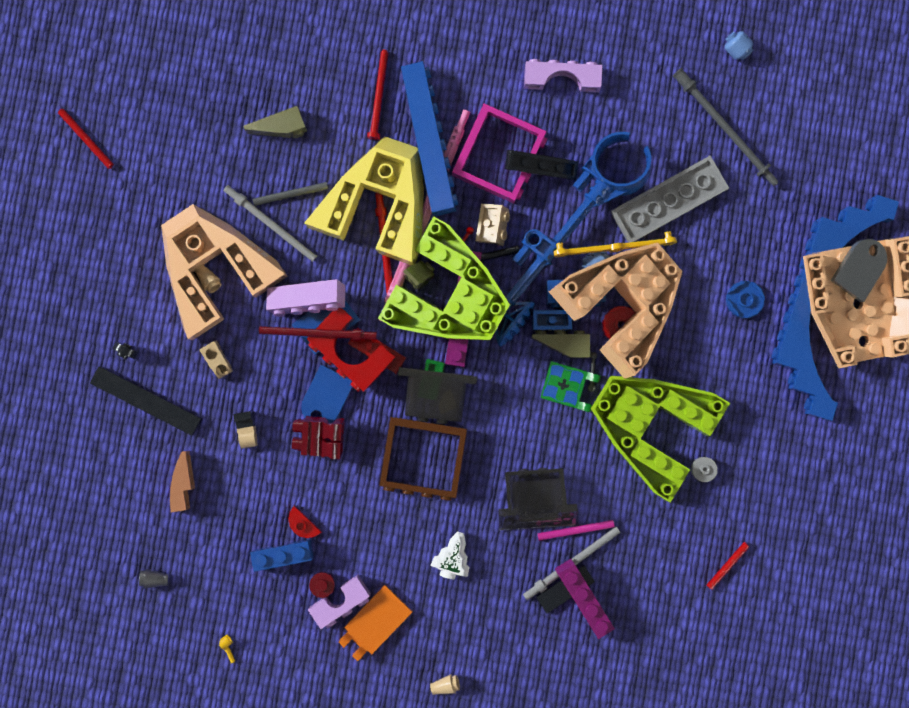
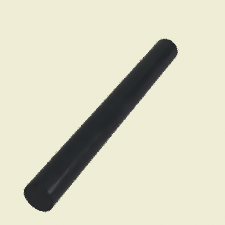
[445,245,519,270]

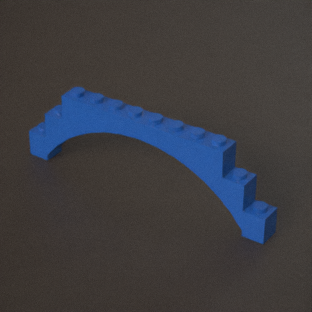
[771,195,899,421]

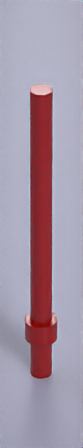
[375,193,392,294]

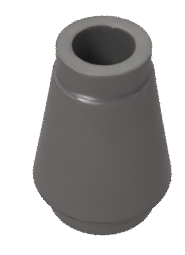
[139,569,168,588]

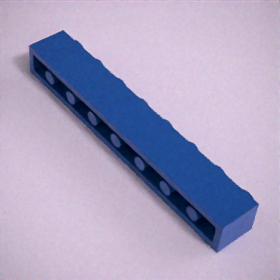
[401,61,459,217]

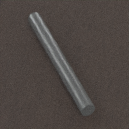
[253,182,329,206]

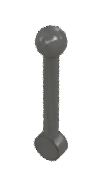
[587,352,597,392]

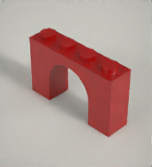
[307,308,396,392]

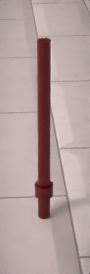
[259,326,377,341]

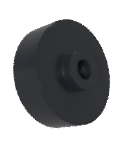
[112,341,139,359]

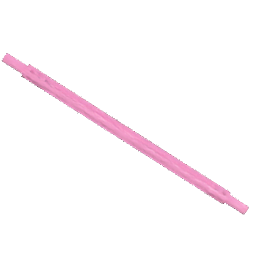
[379,110,470,322]

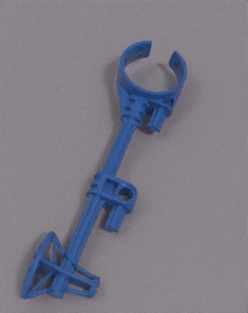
[495,132,651,347]

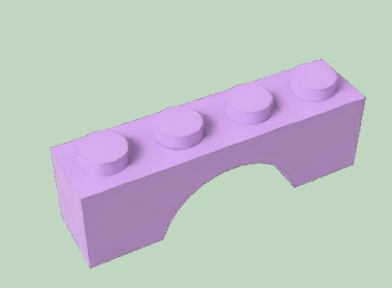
[524,59,602,92]

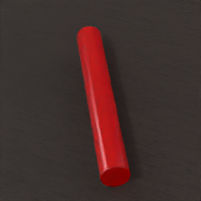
[706,542,749,590]

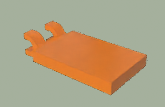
[338,585,413,661]

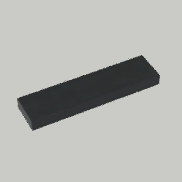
[505,150,579,180]

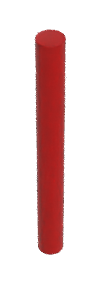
[58,108,114,169]

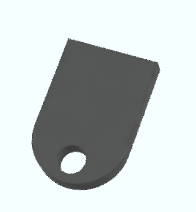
[831,239,887,302]

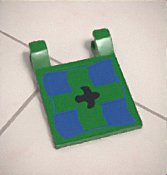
[540,361,600,412]

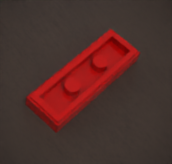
[348,328,406,374]

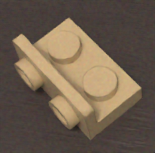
[475,204,510,246]

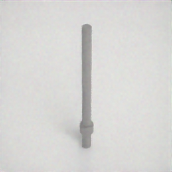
[223,185,317,262]
[523,527,621,601]

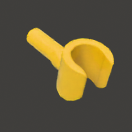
[219,634,235,663]

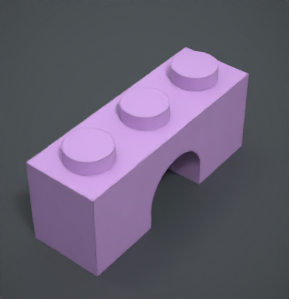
[308,575,371,629]

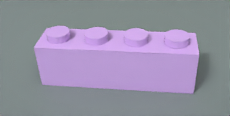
[266,279,345,317]

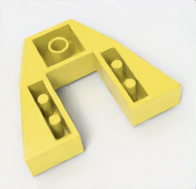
[304,137,424,265]

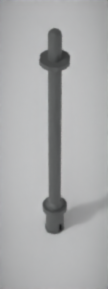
[673,68,778,186]

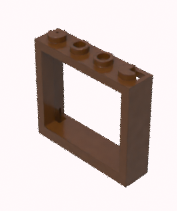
[379,417,467,501]

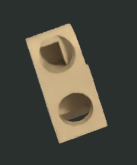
[199,340,233,379]

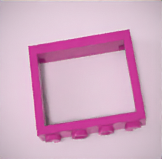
[452,103,548,204]

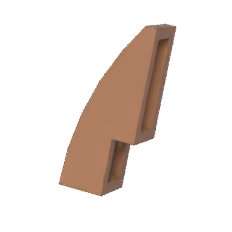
[170,451,195,512]

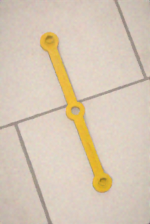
[553,231,677,257]

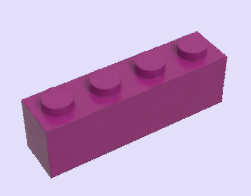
[555,559,615,640]

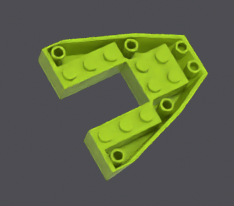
[378,216,510,340]
[591,376,730,503]

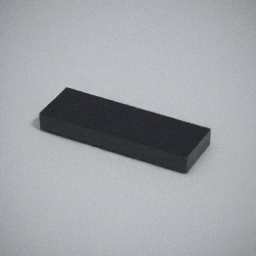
[536,565,595,613]

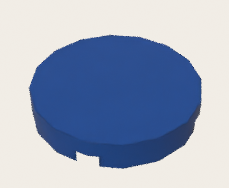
[726,281,765,318]

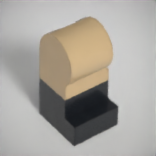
[233,411,257,449]

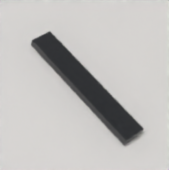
[90,366,202,436]

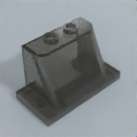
[398,367,477,424]
[498,468,578,530]

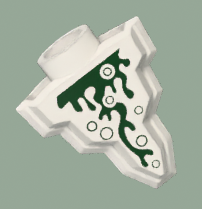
[431,531,469,580]

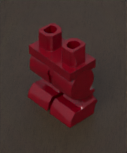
[291,416,345,460]

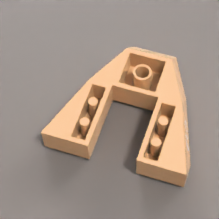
[161,204,288,341]
[549,243,682,379]

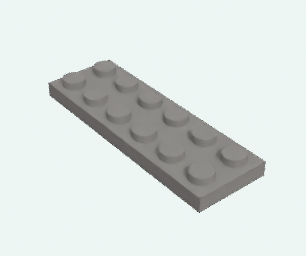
[611,156,729,243]

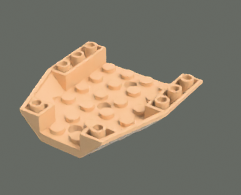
[803,236,909,368]

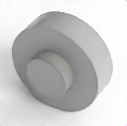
[691,457,717,482]

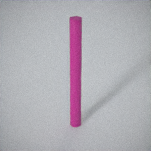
[537,520,614,541]

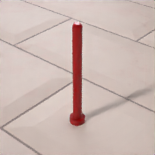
[367,49,388,140]

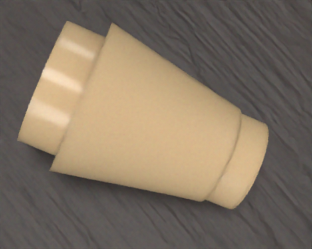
[195,265,221,293]
[430,674,460,695]

